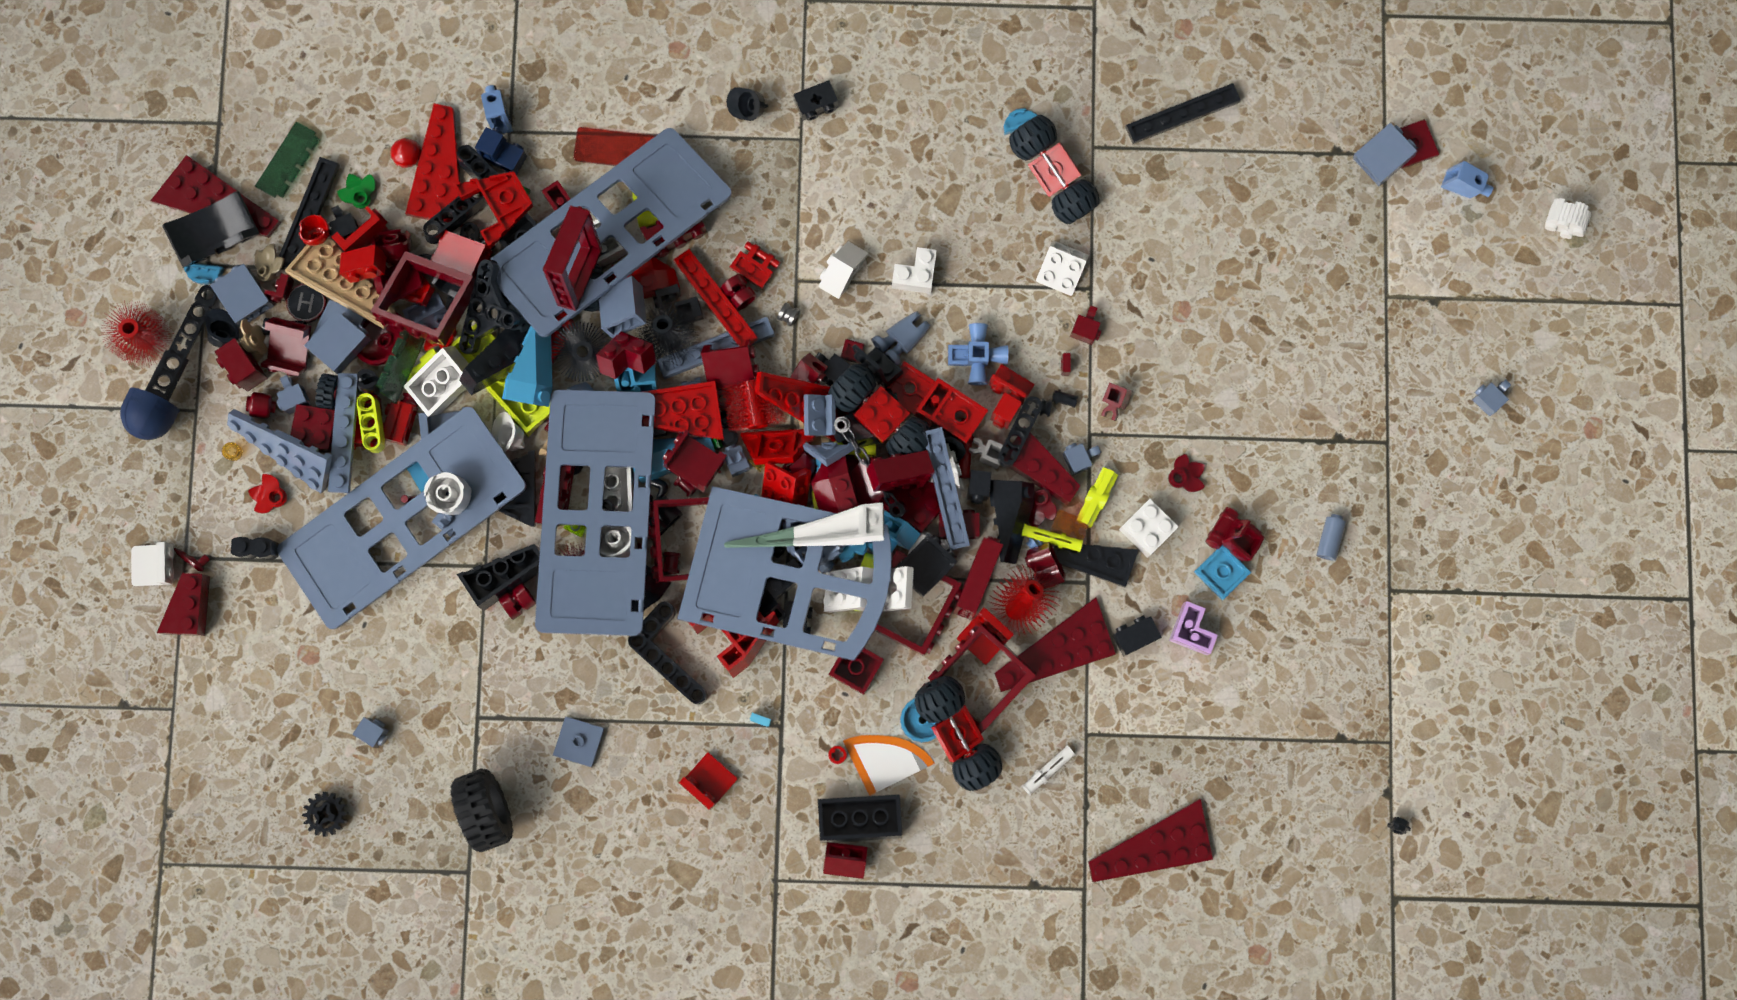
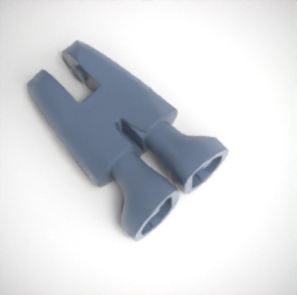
[871,311,930,366]

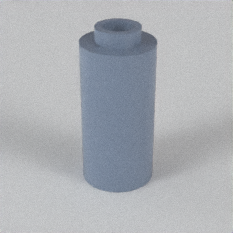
[1316,514,1346,561]

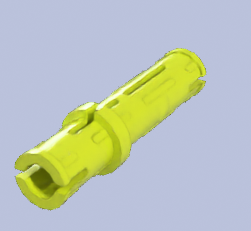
[1021,524,1083,552]

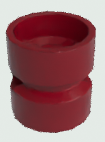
[720,274,757,311]
[498,583,536,620]

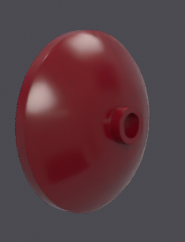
[357,312,408,366]

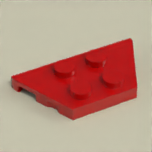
[740,429,816,465]

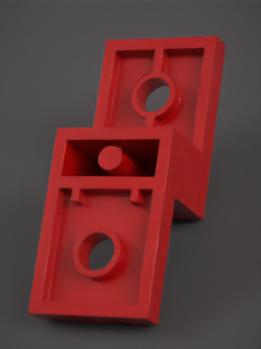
[886,361,988,444]

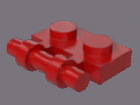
[729,241,781,290]

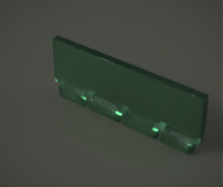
[255,122,320,198]
[376,330,426,404]

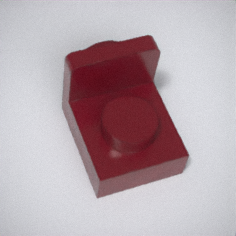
[264,273,294,303]

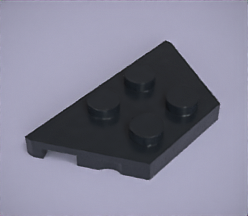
[495,450,536,527]

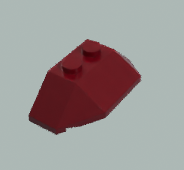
[811,455,860,514]

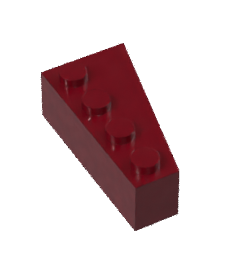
[1004,426,1080,506]

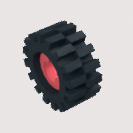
[315,373,338,410]

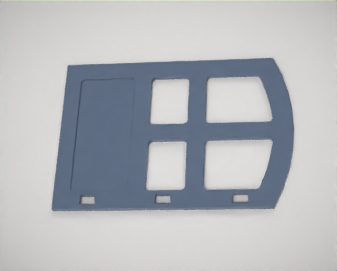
[677,486,892,661]

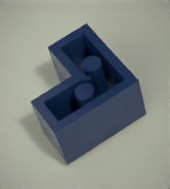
[475,127,527,176]

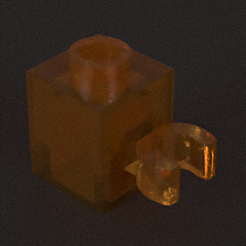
[1049,509,1089,539]

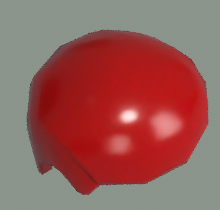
[390,138,422,168]
[299,215,330,246]

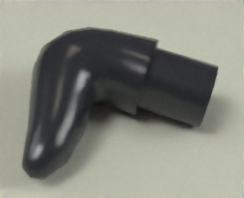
[651,478,668,498]

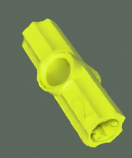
[1076,467,1118,528]

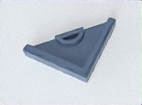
[803,442,855,466]

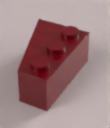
[866,450,935,491]

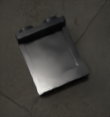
[895,534,957,598]

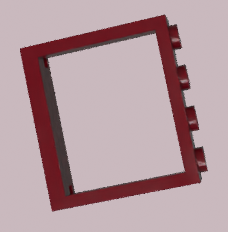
[543,205,602,311]
[371,251,475,346]
[649,497,709,583]
[953,536,1003,621]
[875,550,962,656]
[928,624,1037,734]

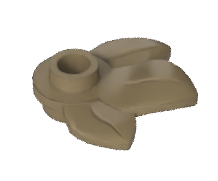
[255,243,284,282]

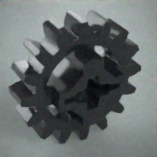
[302,792,349,837]

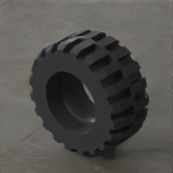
[450,768,513,853]

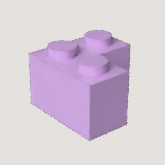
[1169,601,1218,655]

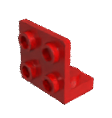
[989,364,1035,405]
[761,462,811,506]
[957,607,1014,665]
[679,753,737,810]

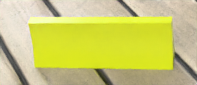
[451,323,550,437]

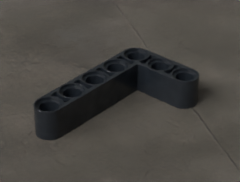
[423,145,498,244]
[628,601,708,705]

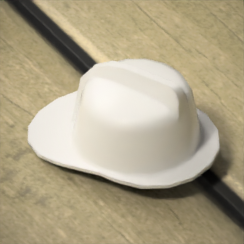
[492,412,525,452]

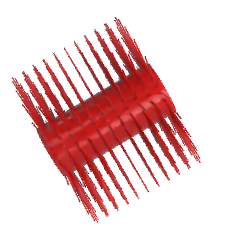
[99,300,174,368]
[722,377,788,432]
[988,563,1061,637]

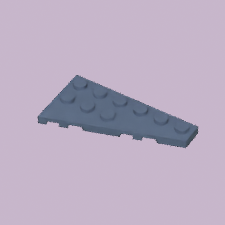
[227,409,332,494]

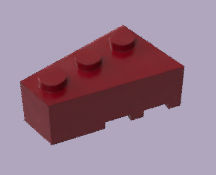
[640,220,707,258]
[157,573,210,636]

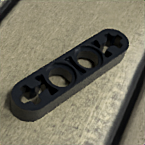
[998,396,1042,468]

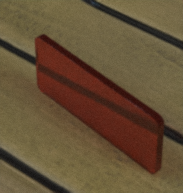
[573,127,655,166]

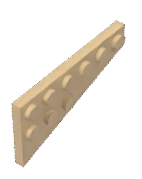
[285,237,396,329]

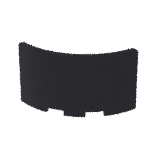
[162,191,260,268]

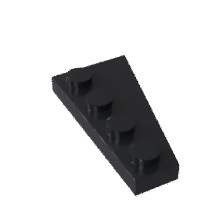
[1053,542,1139,588]

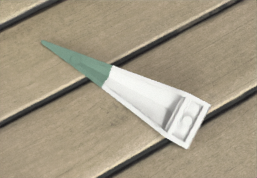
[724,503,884,548]

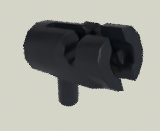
[357,369,396,395]

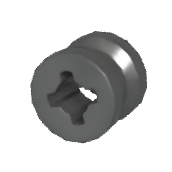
[777,302,800,327]

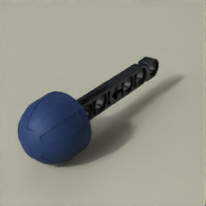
[120,285,217,440]

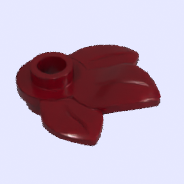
[1168,454,1205,492]
[1029,489,1057,527]

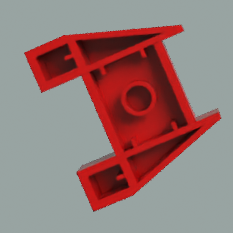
[688,611,779,678]

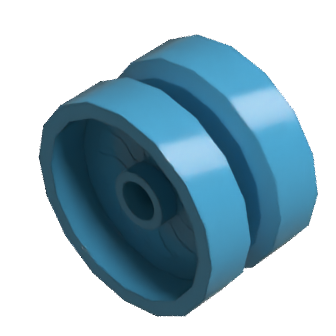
[900,698,936,743]

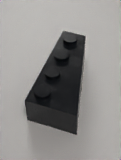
[459,329,527,396]
[457,544,540,611]

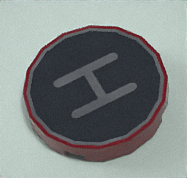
[286,284,327,323]

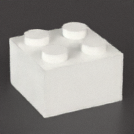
[1119,499,1178,558]

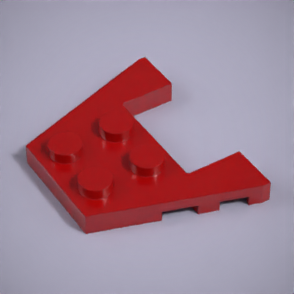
[453,171,533,249]

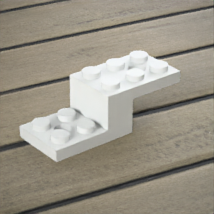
[824,566,914,613]

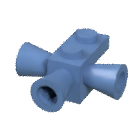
[948,323,1008,386]

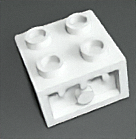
[1036,240,1089,296]

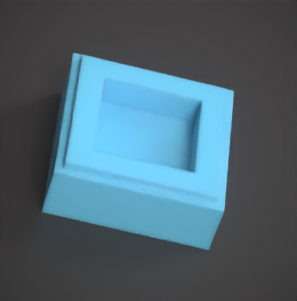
[750,713,772,727]

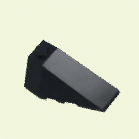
[990,480,1035,564]

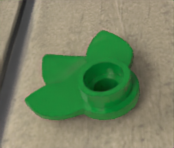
[337,174,376,209]

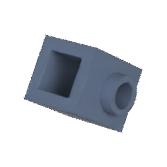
[352,717,389,748]

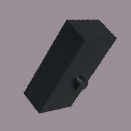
[818,794,902,843]

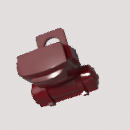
[1205,507,1265,561]

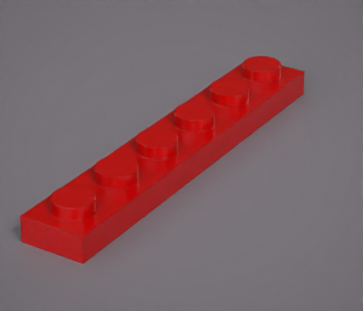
[673,249,758,347]

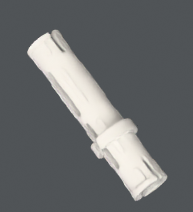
[1022,746,1075,795]

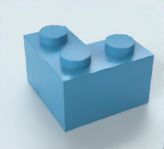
[614,365,658,392]
[865,510,920,553]

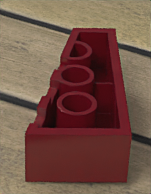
[535,453,575,527]

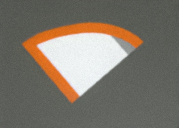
[843,735,935,796]

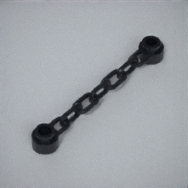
[834,416,906,518]

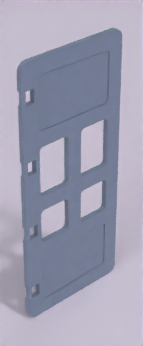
[487,128,732,337]
[535,390,656,636]
[277,407,526,629]

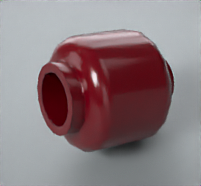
[245,392,276,419]

